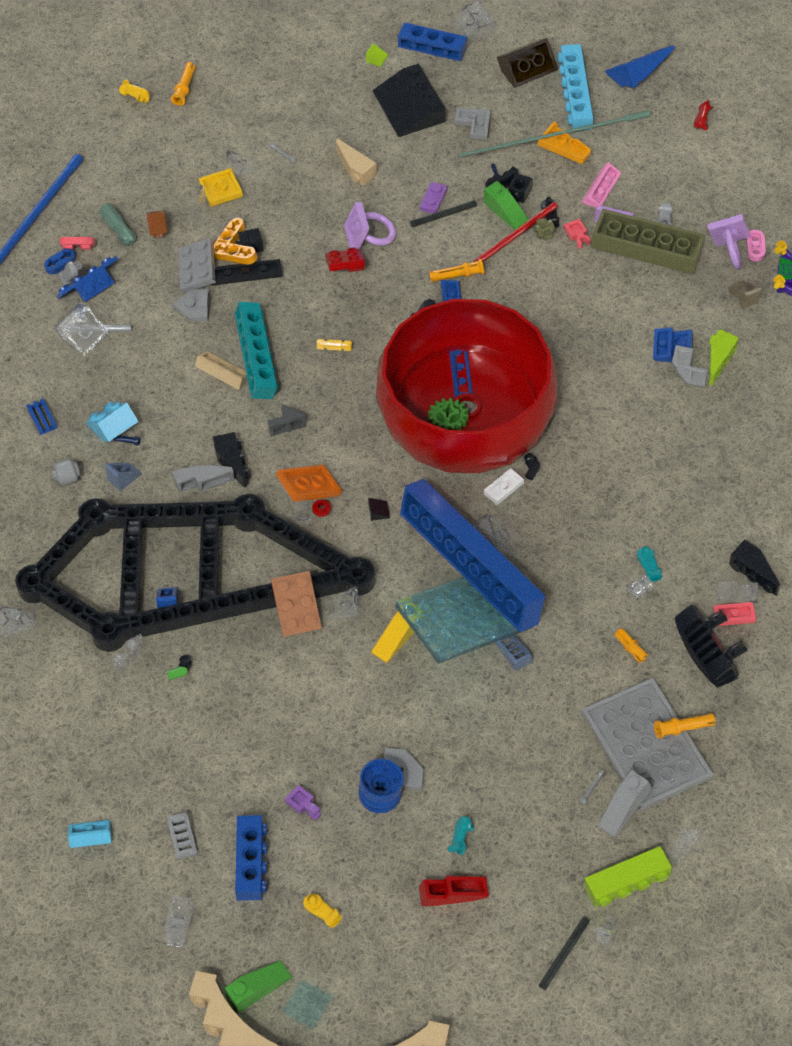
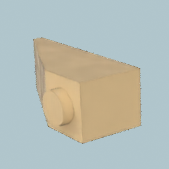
[335,138,377,186]

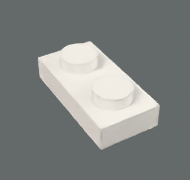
[484,468,524,505]

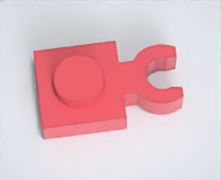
[564,219,590,249]

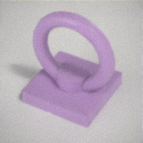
[344,202,396,249]
[707,214,751,269]

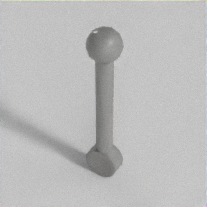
[270,143,297,164]
[579,769,605,805]

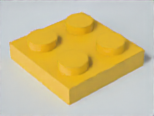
[198,168,243,207]

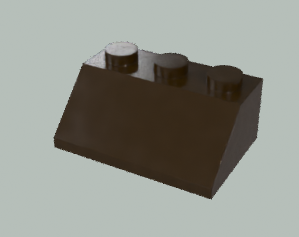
[497,38,558,88]

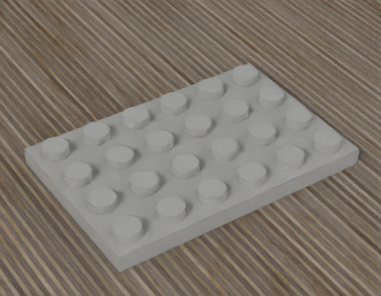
[582,678,713,811]

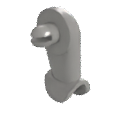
[657,203,673,226]
[58,261,82,285]

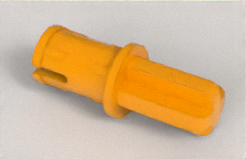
[615,628,648,664]

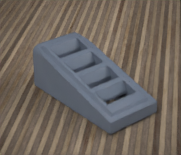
[494,632,532,671]

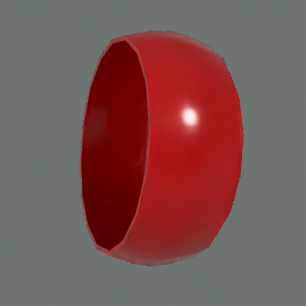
[376,299,557,474]

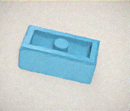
[68,820,111,848]

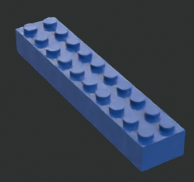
[400,478,545,633]

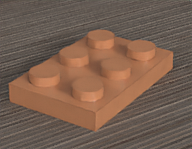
[271,571,322,637]

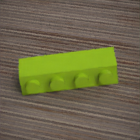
[584,846,672,907]

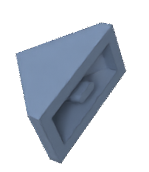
[105,463,142,491]

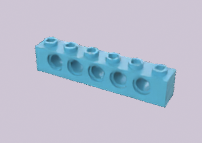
[558,44,593,130]

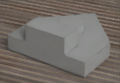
[172,289,209,321]

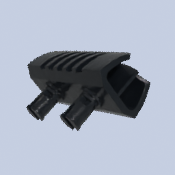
[674,605,748,688]

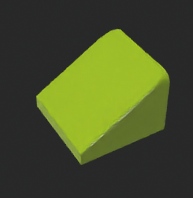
[366,44,388,67]

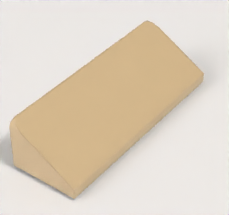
[195,351,247,390]

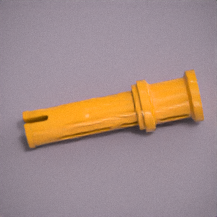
[170,62,196,106]
[429,259,484,283]
[654,713,716,739]

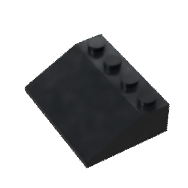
[373,63,445,137]

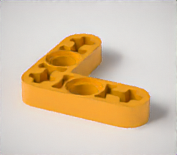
[213,218,258,264]

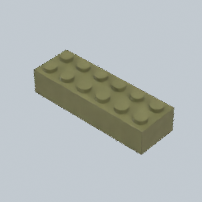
[591,209,705,274]

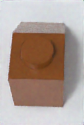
[146,210,167,238]

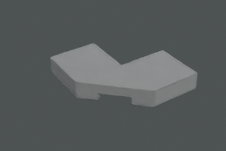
[672,345,708,388]
[384,748,424,791]

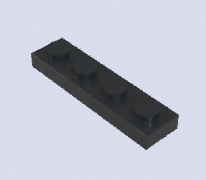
[211,259,282,286]

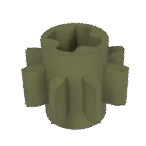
[534,218,555,240]

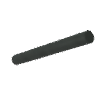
[410,200,477,228]
[539,917,590,990]

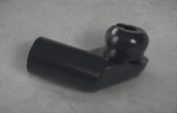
[524,453,540,481]

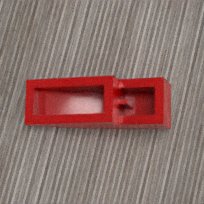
[419,876,489,906]

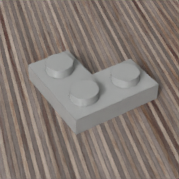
[455,108,491,140]

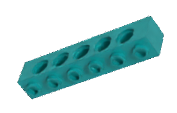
[234,302,278,399]

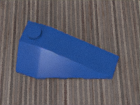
[605,45,675,88]

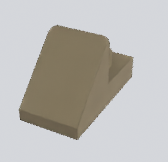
[728,281,761,309]

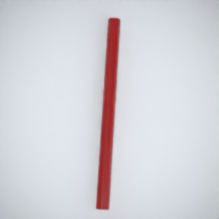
[474,202,558,262]

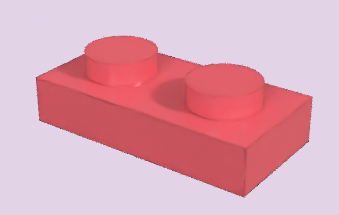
[713,602,756,626]

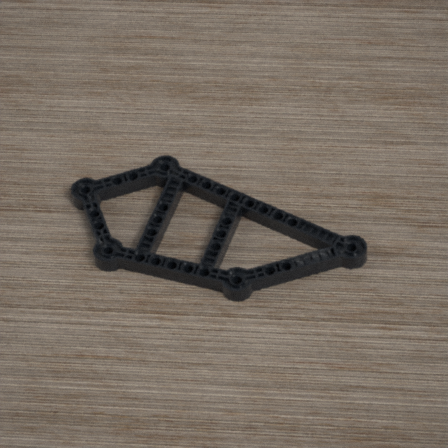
[15,494,375,652]

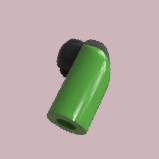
[167,655,192,680]

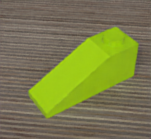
[709,329,739,386]

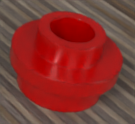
[312,499,331,517]

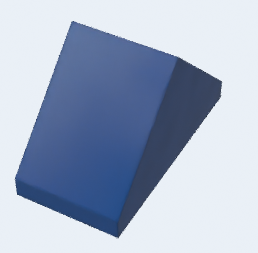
[156,587,178,608]

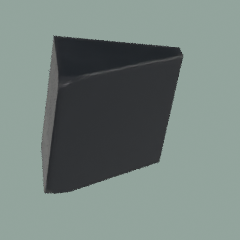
[368,498,390,521]

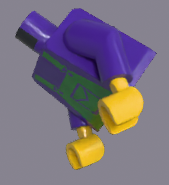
[773,240,792,296]

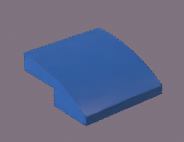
[653,327,693,363]

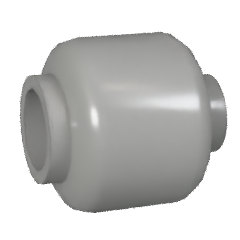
[51,459,80,486]

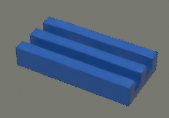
[26,398,57,435]

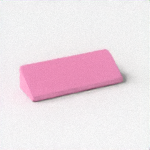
[581,162,621,207]

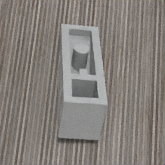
[598,770,652,838]

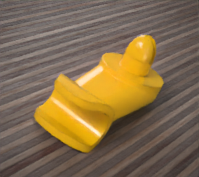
[119,79,150,103]
[303,893,342,928]

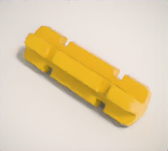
[316,339,352,351]

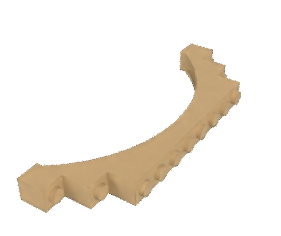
[189,971,450,1046]

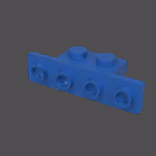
[56,256,118,302]

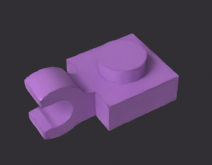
[285,785,321,821]

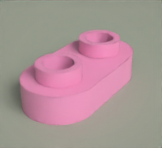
[746,230,766,262]

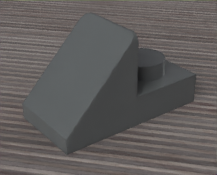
[267,405,306,437]

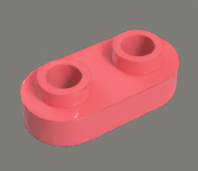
[59,237,95,250]

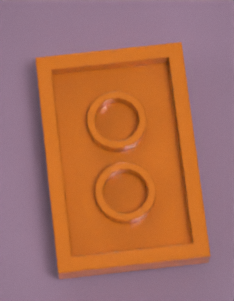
[276,465,342,502]

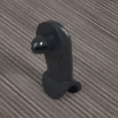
[541,196,560,228]

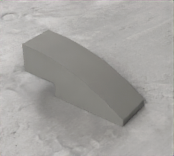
[172,465,235,493]

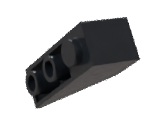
[213,432,249,487]
[729,540,780,596]

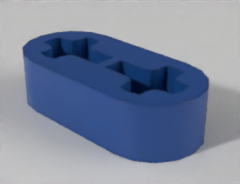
[44,249,76,274]

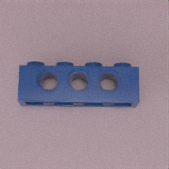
[398,22,467,61]
[235,815,267,901]

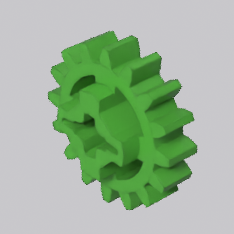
[428,398,469,430]

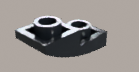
[485,166,518,188]

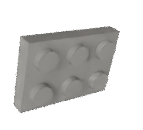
[178,238,216,293]

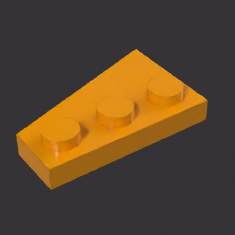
[537,121,591,165]

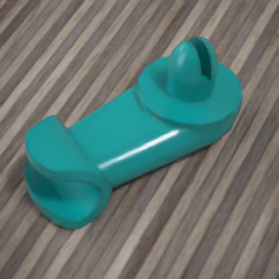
[637,546,662,582]
[447,816,474,855]

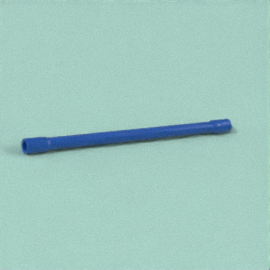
[0,154,83,264]

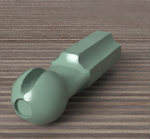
[99,203,136,246]

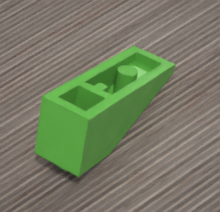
[484,181,529,230]
[225,961,292,1014]

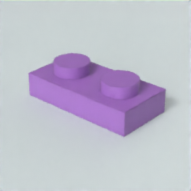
[420,182,448,214]

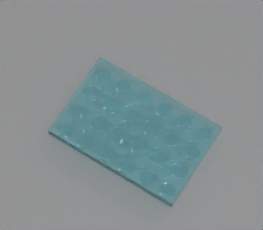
[395,577,533,664]

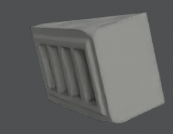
[167,812,198,860]

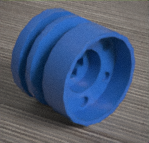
[358,759,403,814]

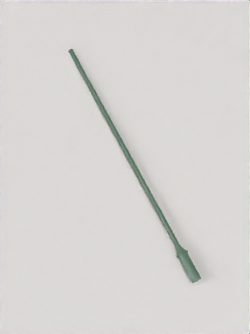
[458,110,650,157]

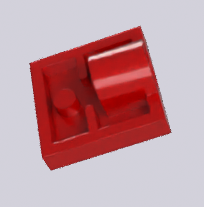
[325,247,365,273]

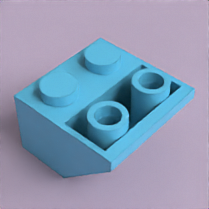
[85,401,139,442]

